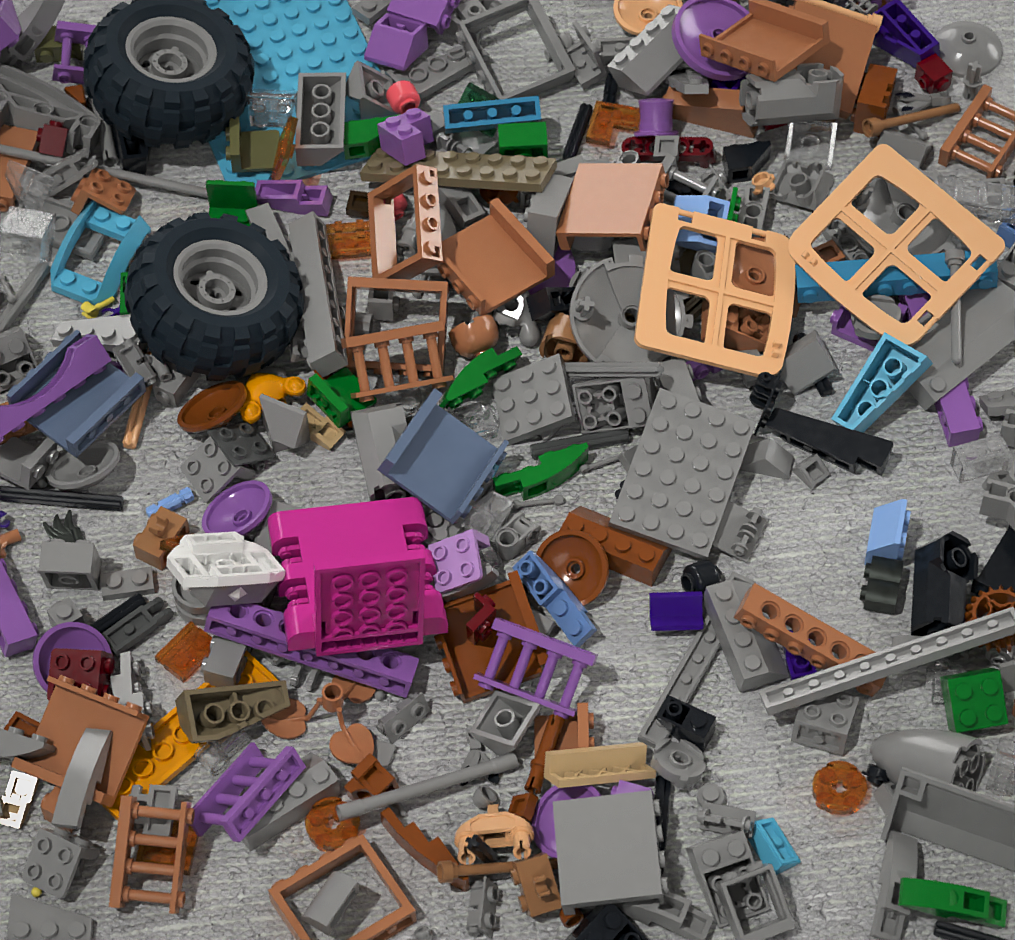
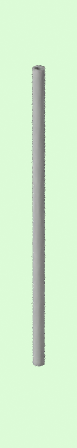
[0,144,208,198]

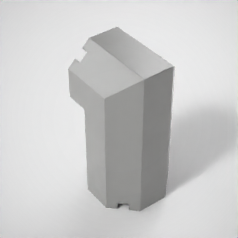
[739,62,844,127]
[350,402,414,501]

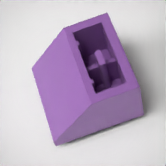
[364,13,429,71]

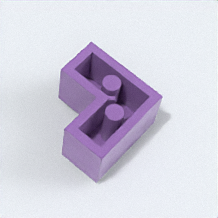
[377,108,434,166]

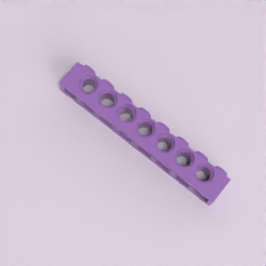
[204,603,419,698]

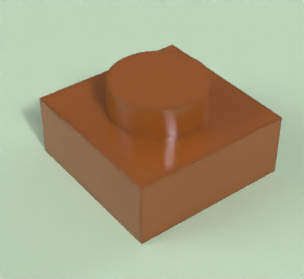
[508,792,538,822]

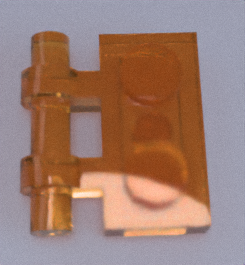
[325,219,371,260]

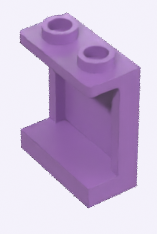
[387,0,460,35]
[830,298,908,352]

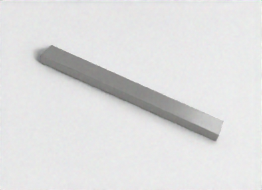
[637,571,756,748]

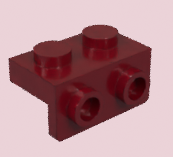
[466,592,496,645]

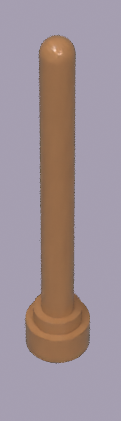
[862,103,961,138]
[437,858,558,883]

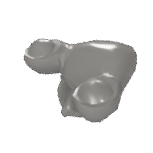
[474,291,540,347]

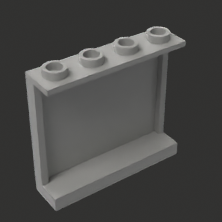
[553,790,669,916]

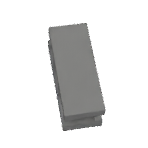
[738,184,770,237]

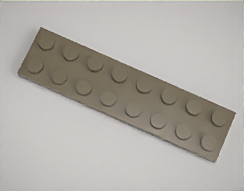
[360,147,557,193]

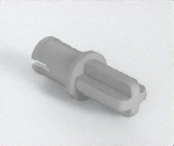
[962,61,982,101]

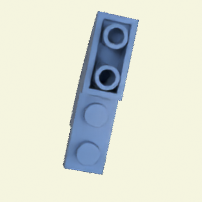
[512,550,597,647]

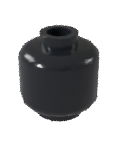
[681,560,721,596]

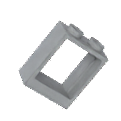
[715,860,795,940]

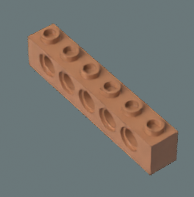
[734,583,886,697]

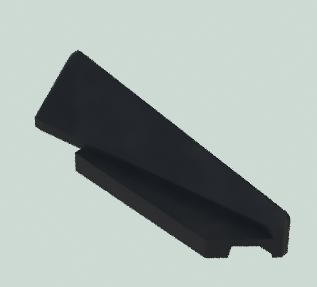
[765,408,893,476]

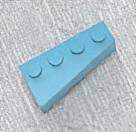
[831,332,933,433]

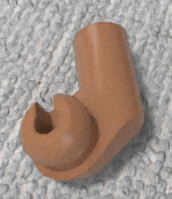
[0,528,22,558]

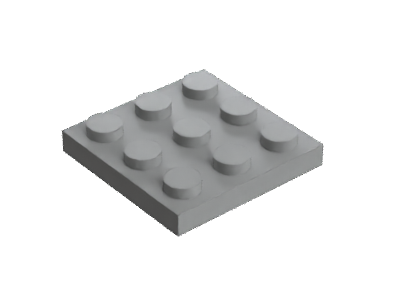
[491,353,576,446]

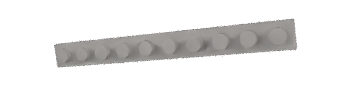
[759,607,1015,716]

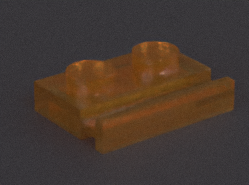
[154,621,212,683]

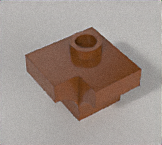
[344,753,399,801]

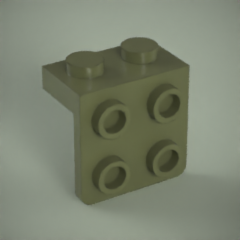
[225,117,280,173]

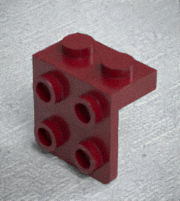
[47,648,115,700]

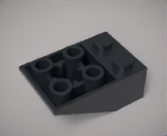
[565,903,647,940]

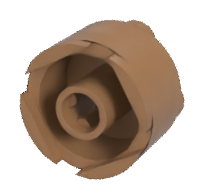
[539,313,588,362]

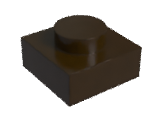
[346,190,369,218]

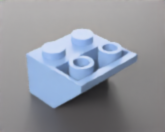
[674,195,730,253]
[864,499,911,565]

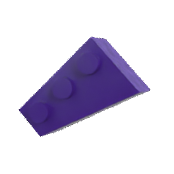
[871,0,940,68]

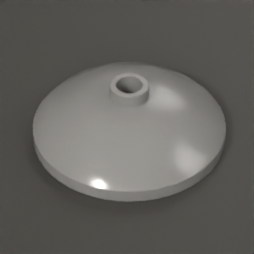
[934,21,1002,78]
[46,440,120,490]

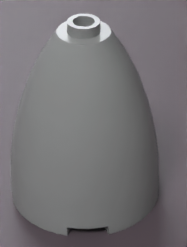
[870,729,985,791]

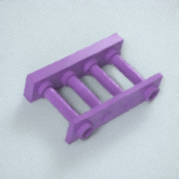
[52,20,96,84]
[473,617,598,719]
[191,742,306,842]

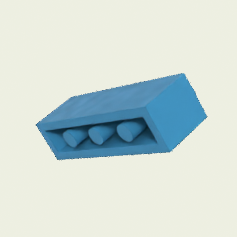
[443,96,541,134]

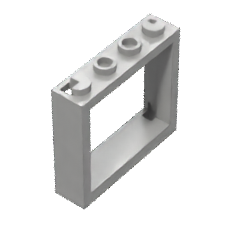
[455,0,576,101]

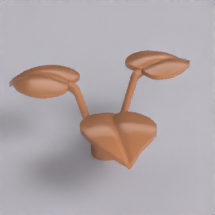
[261,675,376,764]

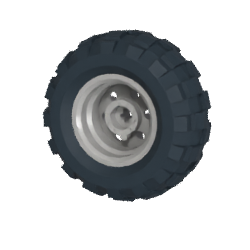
[83,0,255,149]
[124,212,304,381]

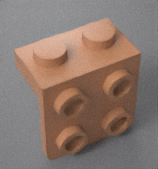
[70,167,136,215]
[534,703,594,756]

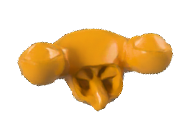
[240,373,307,424]

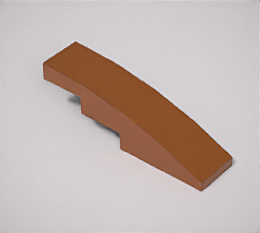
[380,807,470,892]

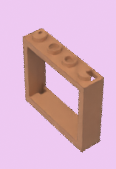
[368,164,443,280]
[344,277,450,378]
[268,834,417,940]

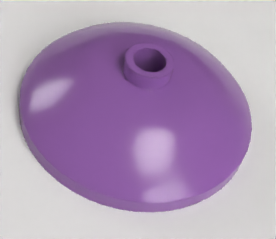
[202,480,272,536]
[32,622,112,692]
[532,785,601,859]

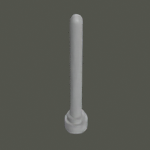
[945,249,965,364]

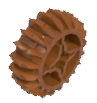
[965,585,1015,653]

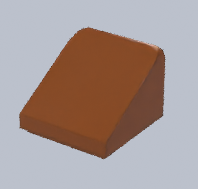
[65,84,87,108]

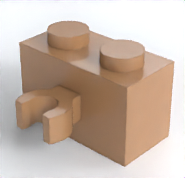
[133,506,190,571]
[510,852,562,917]

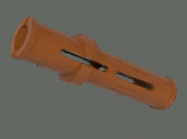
[524,714,565,794]

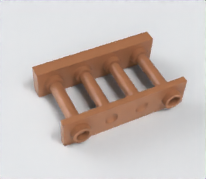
[938,84,1015,179]
[341,320,454,402]
[109,795,195,914]

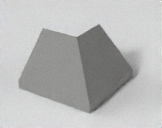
[346,61,397,120]
[259,394,310,453]

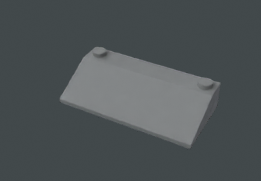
[908,279,1015,411]
[880,767,1015,871]

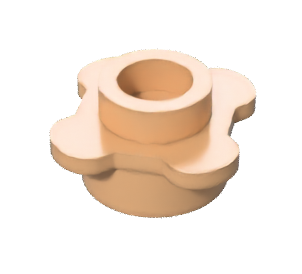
[752,172,775,195]

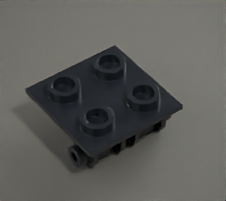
[749,370,783,436]

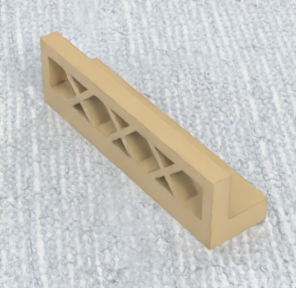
[544,742,656,788]

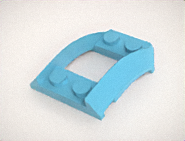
[50,200,151,305]

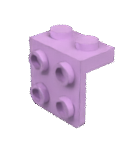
[428,529,490,594]

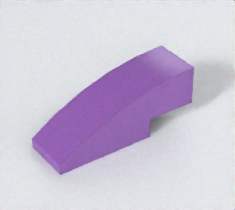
[255,180,333,216]

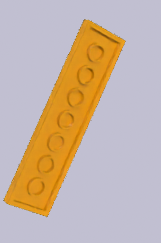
[101,650,279,821]

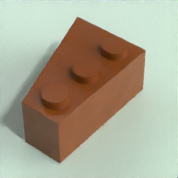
[850,63,898,137]

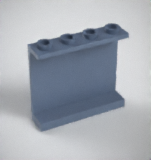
[6,330,146,458]
[377,388,509,524]

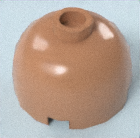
[448,315,499,358]

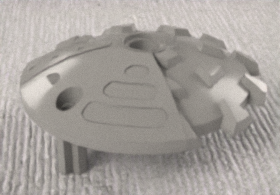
[851,159,962,255]
[569,254,693,362]

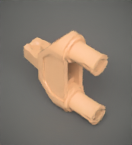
[454,804,534,865]

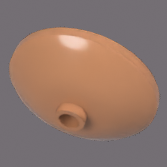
[732,237,774,296]

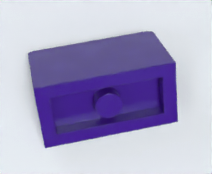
[649,591,704,631]

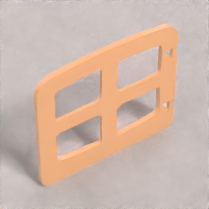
[788,144,1005,346]
[634,203,796,377]

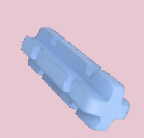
[145,487,194,518]

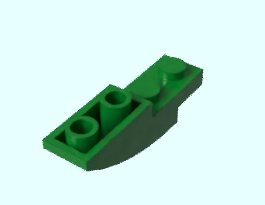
[439,346,522,410]
[492,442,588,501]
[898,877,1007,929]

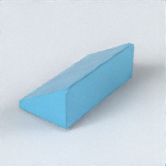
[747,817,801,875]

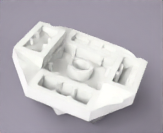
[166,531,285,607]

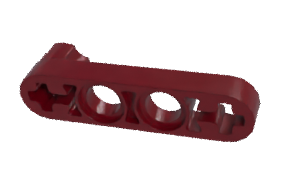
[621,137,717,168]

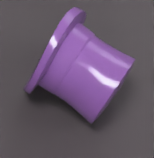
[634,98,679,137]

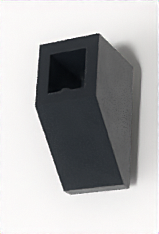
[722,141,771,184]
[656,695,716,753]

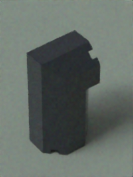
[911,531,979,636]

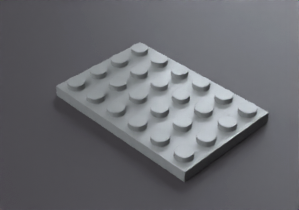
[608,388,756,560]

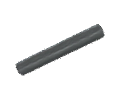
[530,429,630,459]

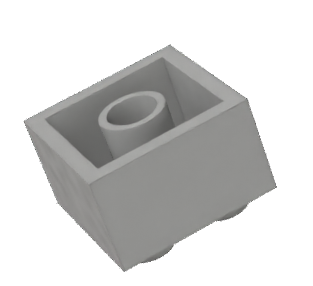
[38,539,102,591]

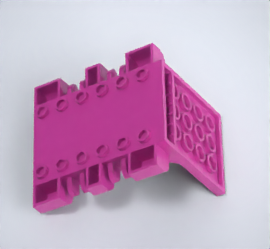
[268,497,448,657]

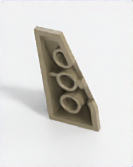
[175,680,291,744]

